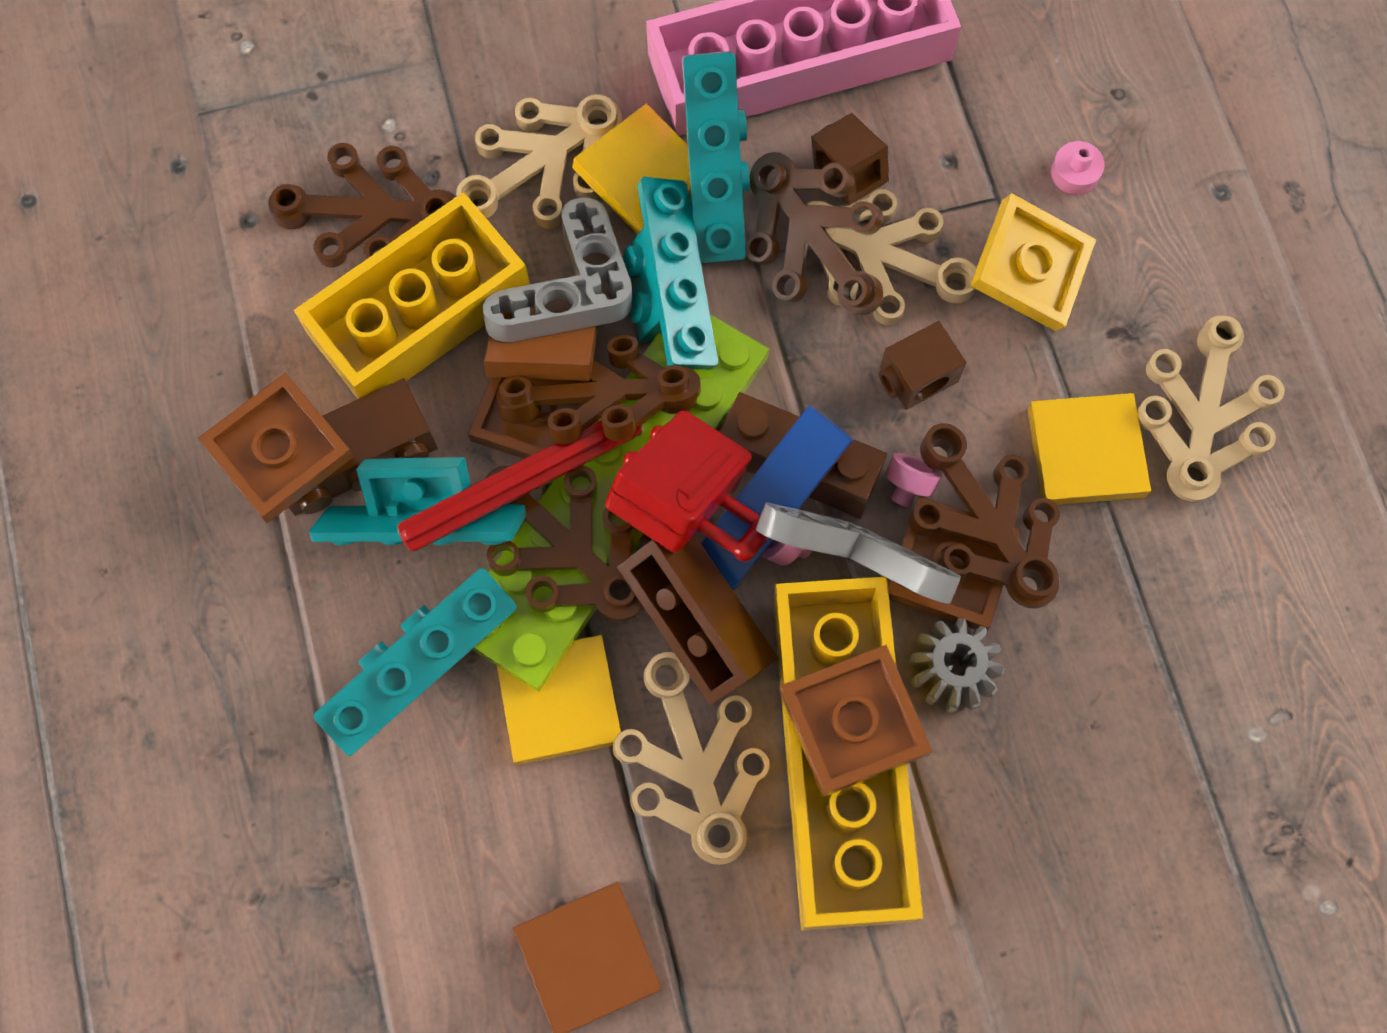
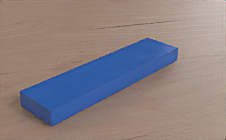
[701,405,854,591]

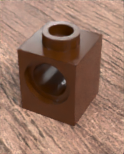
[811,113,889,205]
[879,321,967,410]

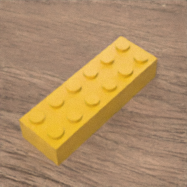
[773,577,923,931]

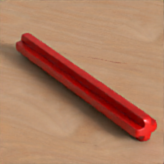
[397,420,643,552]

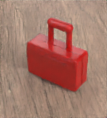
[605,411,769,562]

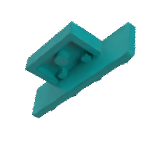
[682,51,750,263]
[623,177,718,370]
[309,457,527,546]
[313,568,517,756]

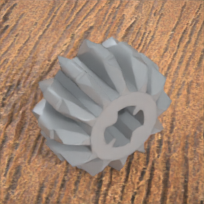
[909,618,1004,713]

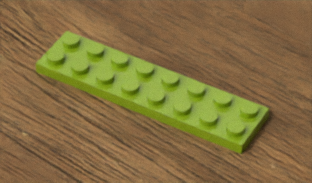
[472,314,770,692]

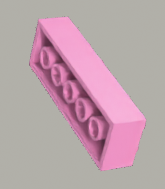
[646,0,961,136]

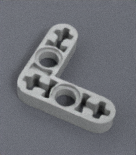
[483,197,632,342]
[756,503,961,604]

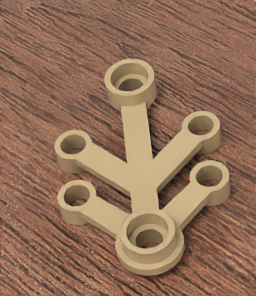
[456,94,622,229]
[807,189,976,326]
[1137,315,1285,502]
[613,652,770,865]

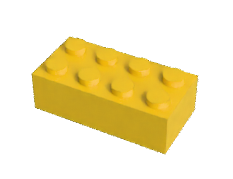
[294,192,530,399]

